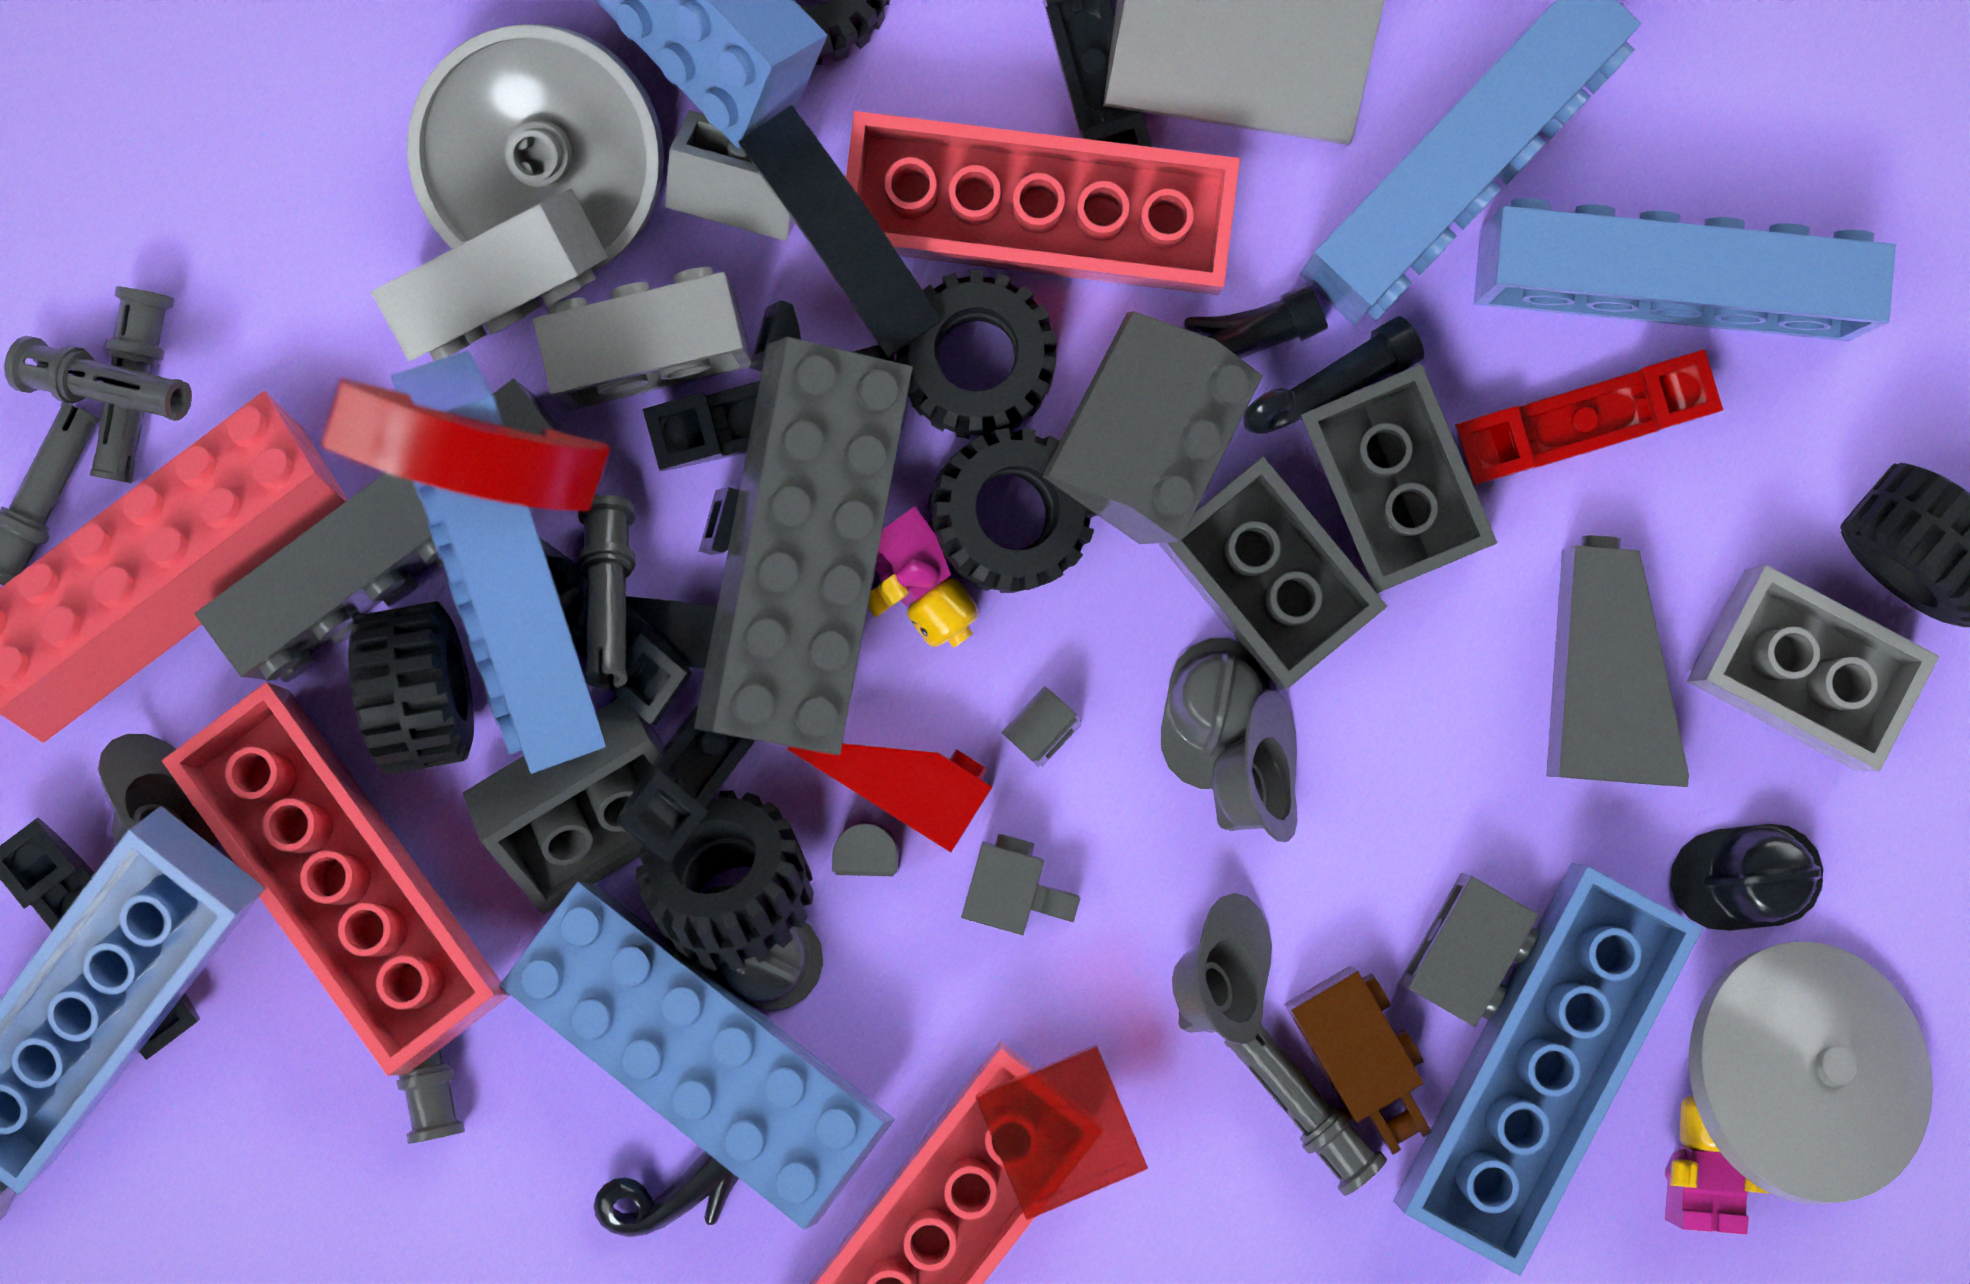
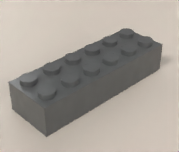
[694,337,913,755]
[194,378,563,682]

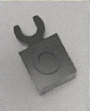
[961,833,1081,936]

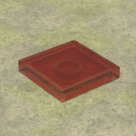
[975,1044,1149,1220]

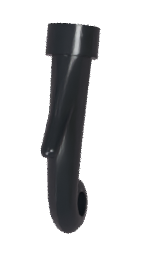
[1184,283,1328,359]
[1243,316,1425,434]
[593,1151,739,1238]

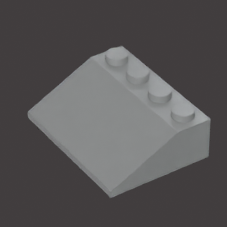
[1103,0,1384,145]

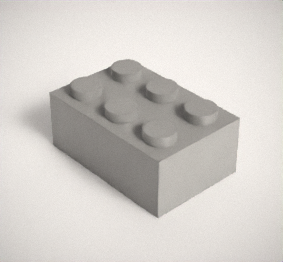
[370,188,608,362]
[532,267,752,411]
[1686,565,1940,771]

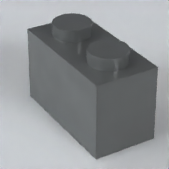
[1398,873,1539,1027]

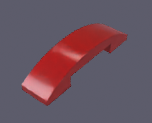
[1455,349,1724,486]
[320,377,610,511]

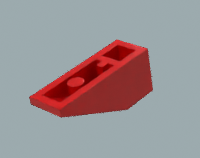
[787,743,992,853]

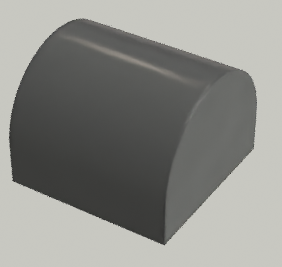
[1001,686,1081,767]
[832,822,899,877]

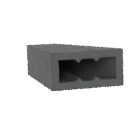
[1546,535,1689,787]

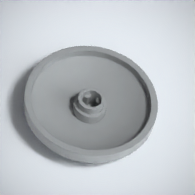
[407,23,664,271]
[1689,941,1933,1205]

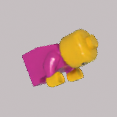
[868,506,979,648]
[1664,1095,1770,1235]

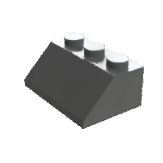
[1042,311,1263,545]
[1301,364,1498,593]
[462,698,665,915]

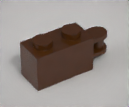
[1284,966,1432,1155]

